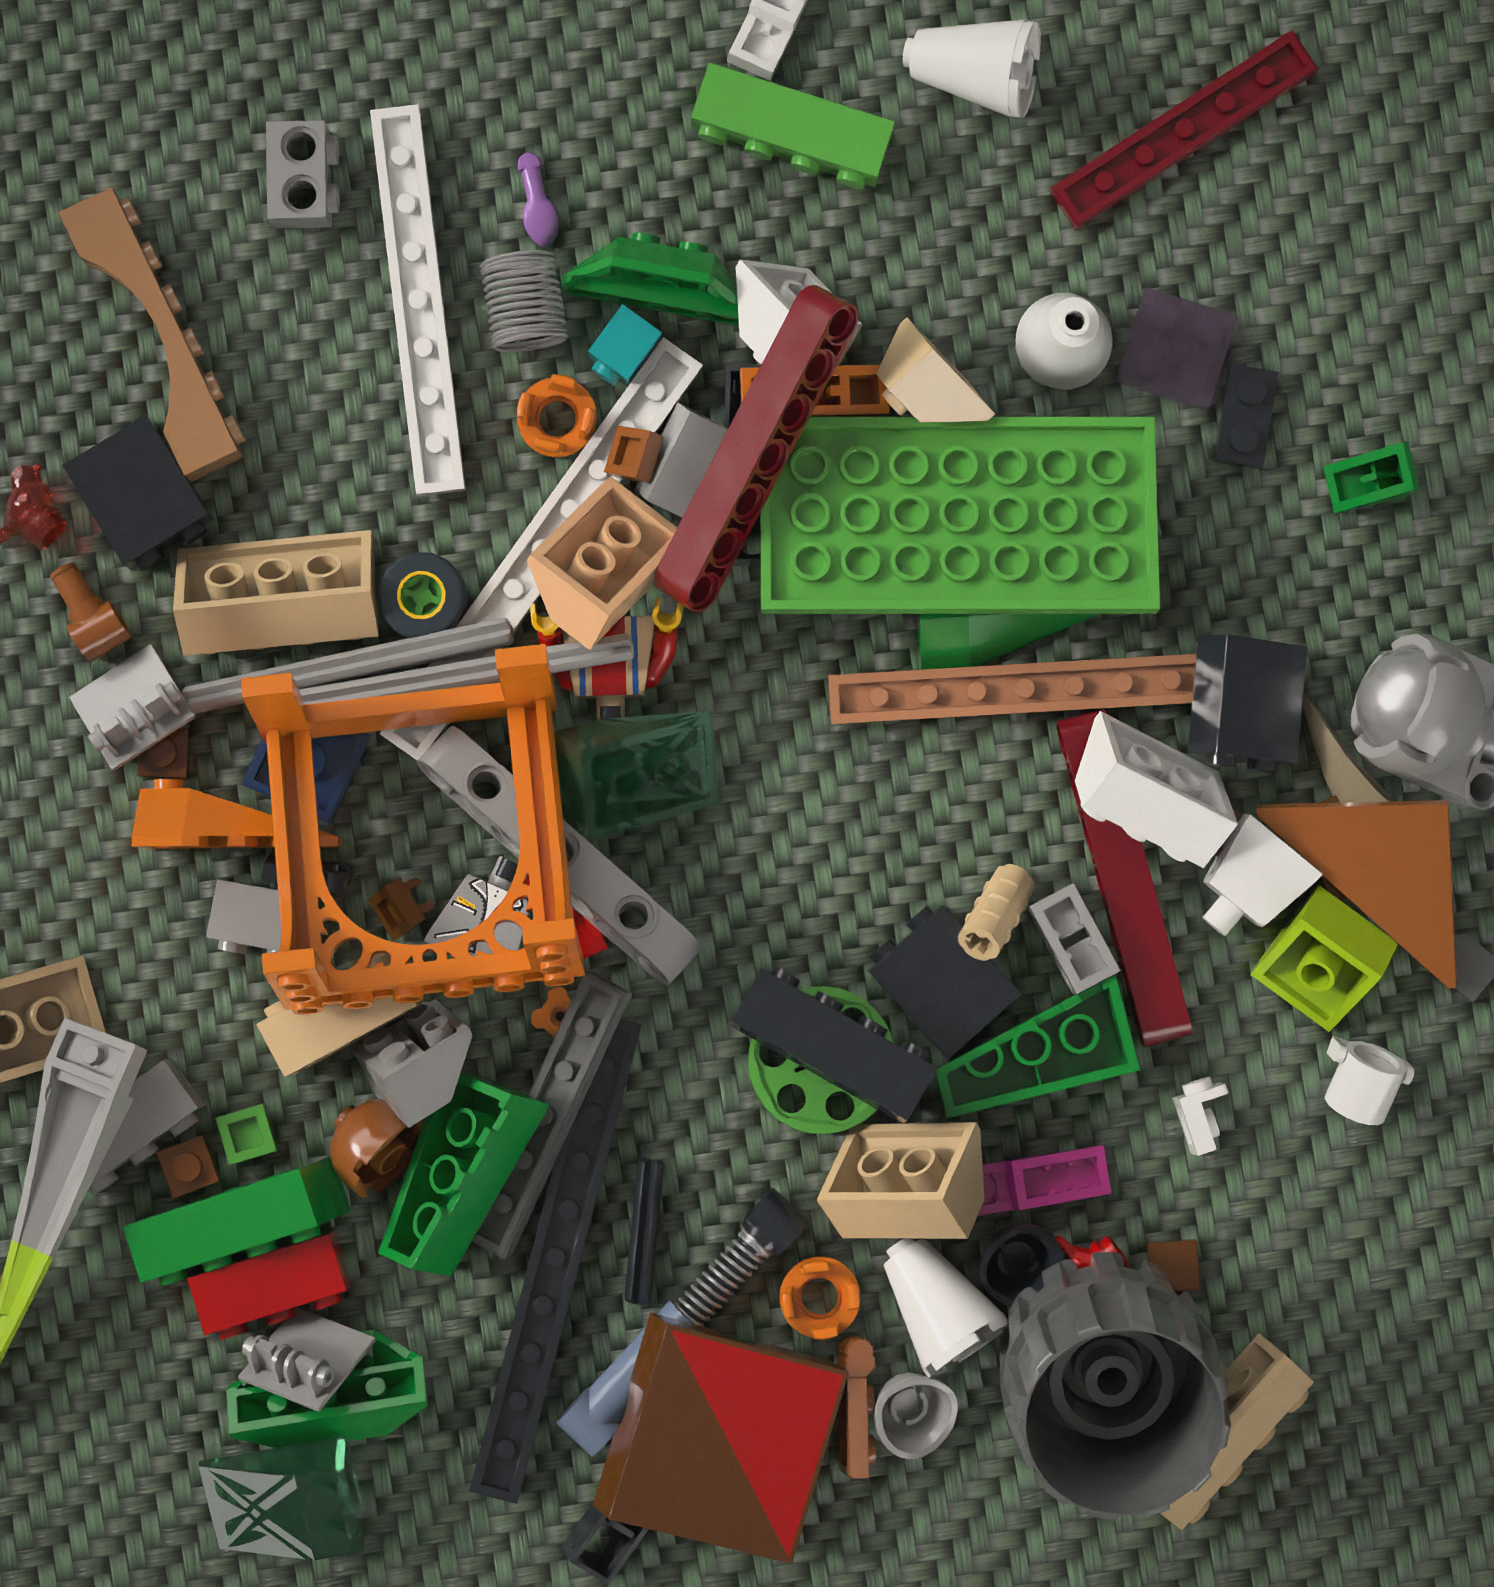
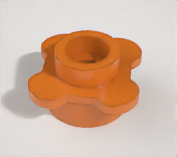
[531,987,572,1040]

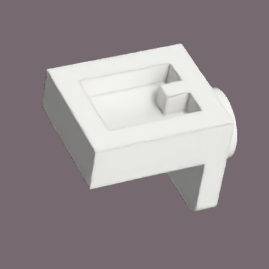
[1172,1077,1228,1156]

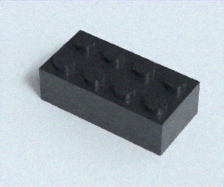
[731,966,937,1123]

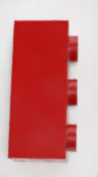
[187,1230,352,1340]

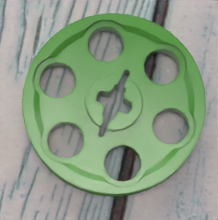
[748,986,894,1134]

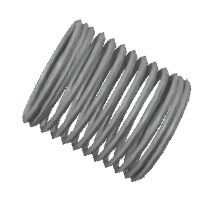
[479,250,569,352]

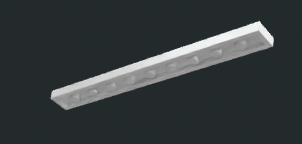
[380,337,703,760]

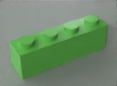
[691,63,895,190]

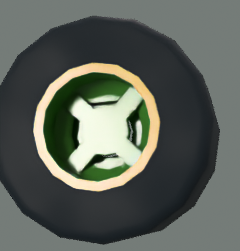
[378,552,468,638]

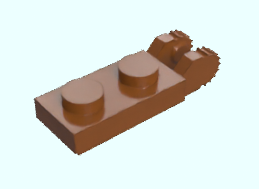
[837,1334,876,1479]

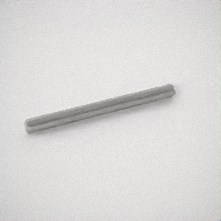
[182,617,514,714]
[300,633,634,704]

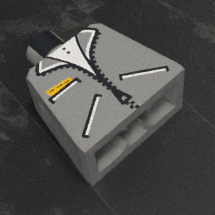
[424,856,531,956]

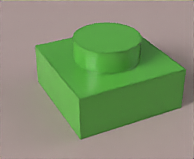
[215,1103,279,1165]

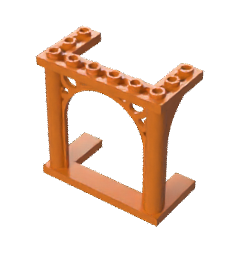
[241,644,585,1015]

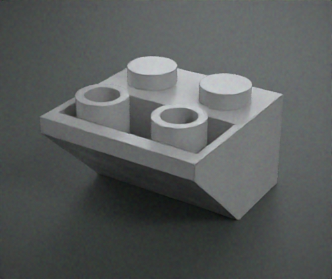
[352,999,472,1128]

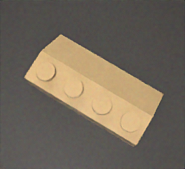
[173,530,379,656]
[1160,1334,1314,1530]

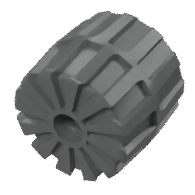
[999,1252,1231,1520]

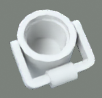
[1325,1036,1414,1125]

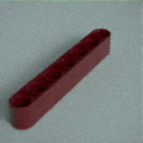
[654,285,858,612]
[1056,709,1192,1048]

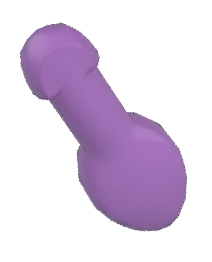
[517,152,559,247]

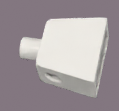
[1202,814,1322,936]

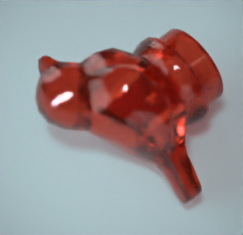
[0,463,68,550]

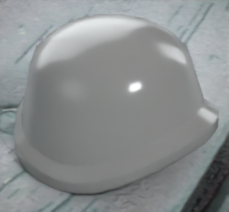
[874,1372,958,1459]

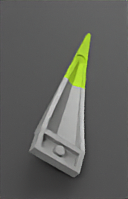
[0,1017,148,1364]

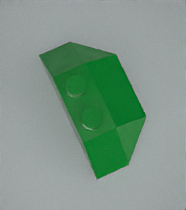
[561,232,739,327]
[226,1329,428,1451]

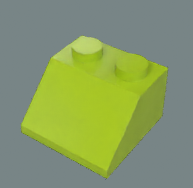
[1250,885,1398,1032]

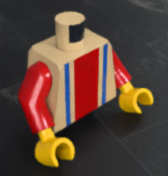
[530,597,684,727]

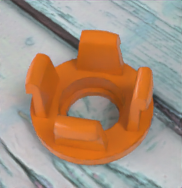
[517,374,597,458]
[779,1256,861,1340]

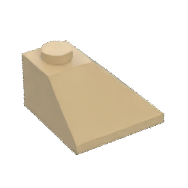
[876,317,995,423]

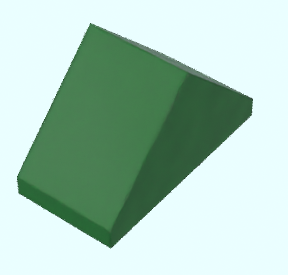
[1323,441,1420,514]

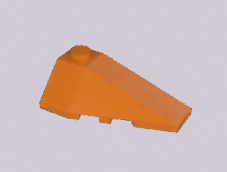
[132,779,343,849]

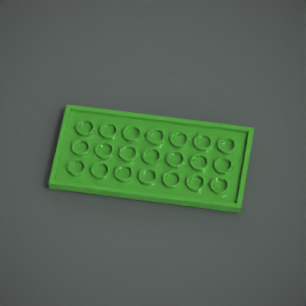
[760,417,1160,614]

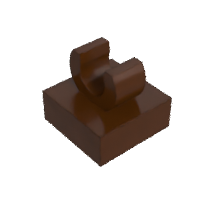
[368,877,435,941]

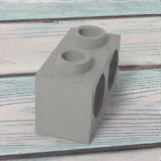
[266,121,340,229]
[1027,883,1121,994]

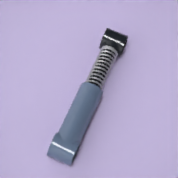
[556,1188,809,1457]

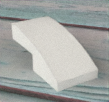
[727,0,808,81]

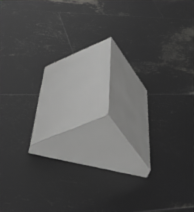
[634,402,728,518]

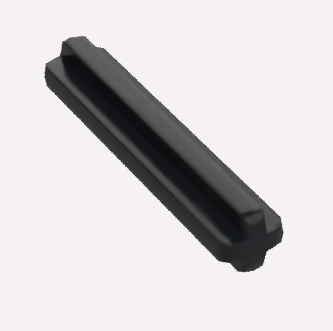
[624,1158,664,1305]

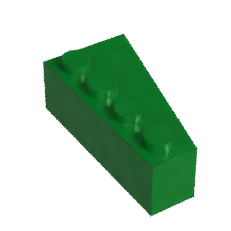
[934,974,1140,1118]
[122,1156,351,1286]

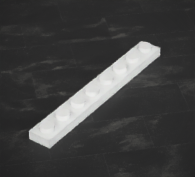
[370,104,466,497]

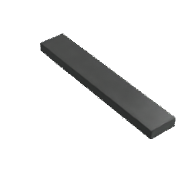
[472,971,632,1259]

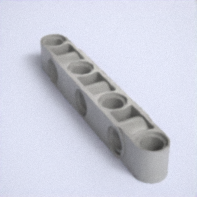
[417,726,702,986]

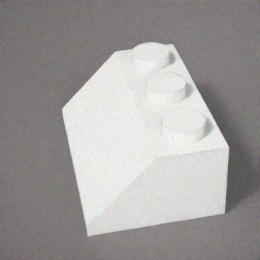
[1075,711,1238,868]

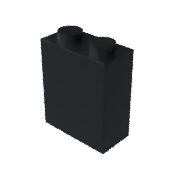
[62,414,214,571]
[1188,634,1307,772]
[867,905,1021,1059]

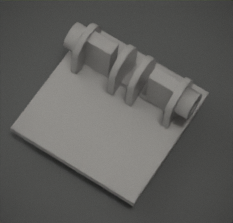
[69,644,196,771]
[238,1307,376,1412]

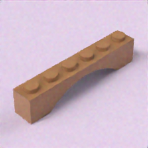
[58,187,246,482]

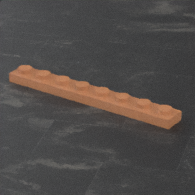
[828,654,1197,724]

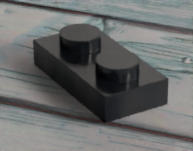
[1213,364,1279,470]

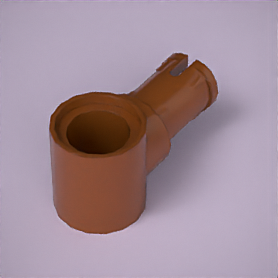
[50,562,132,663]

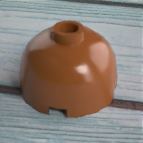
[330,1099,424,1198]

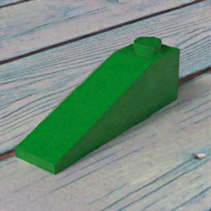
[916,614,1099,670]

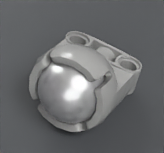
[1351,634,1494,810]

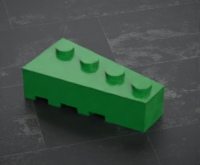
[378,1071,550,1277]

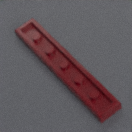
[1049,30,1319,231]

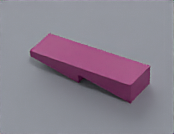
[978,1145,1111,1216]

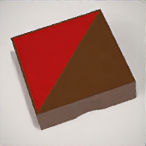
[593,1312,849,1564]

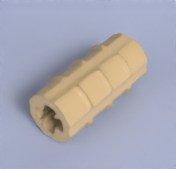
[958,864,1035,961]

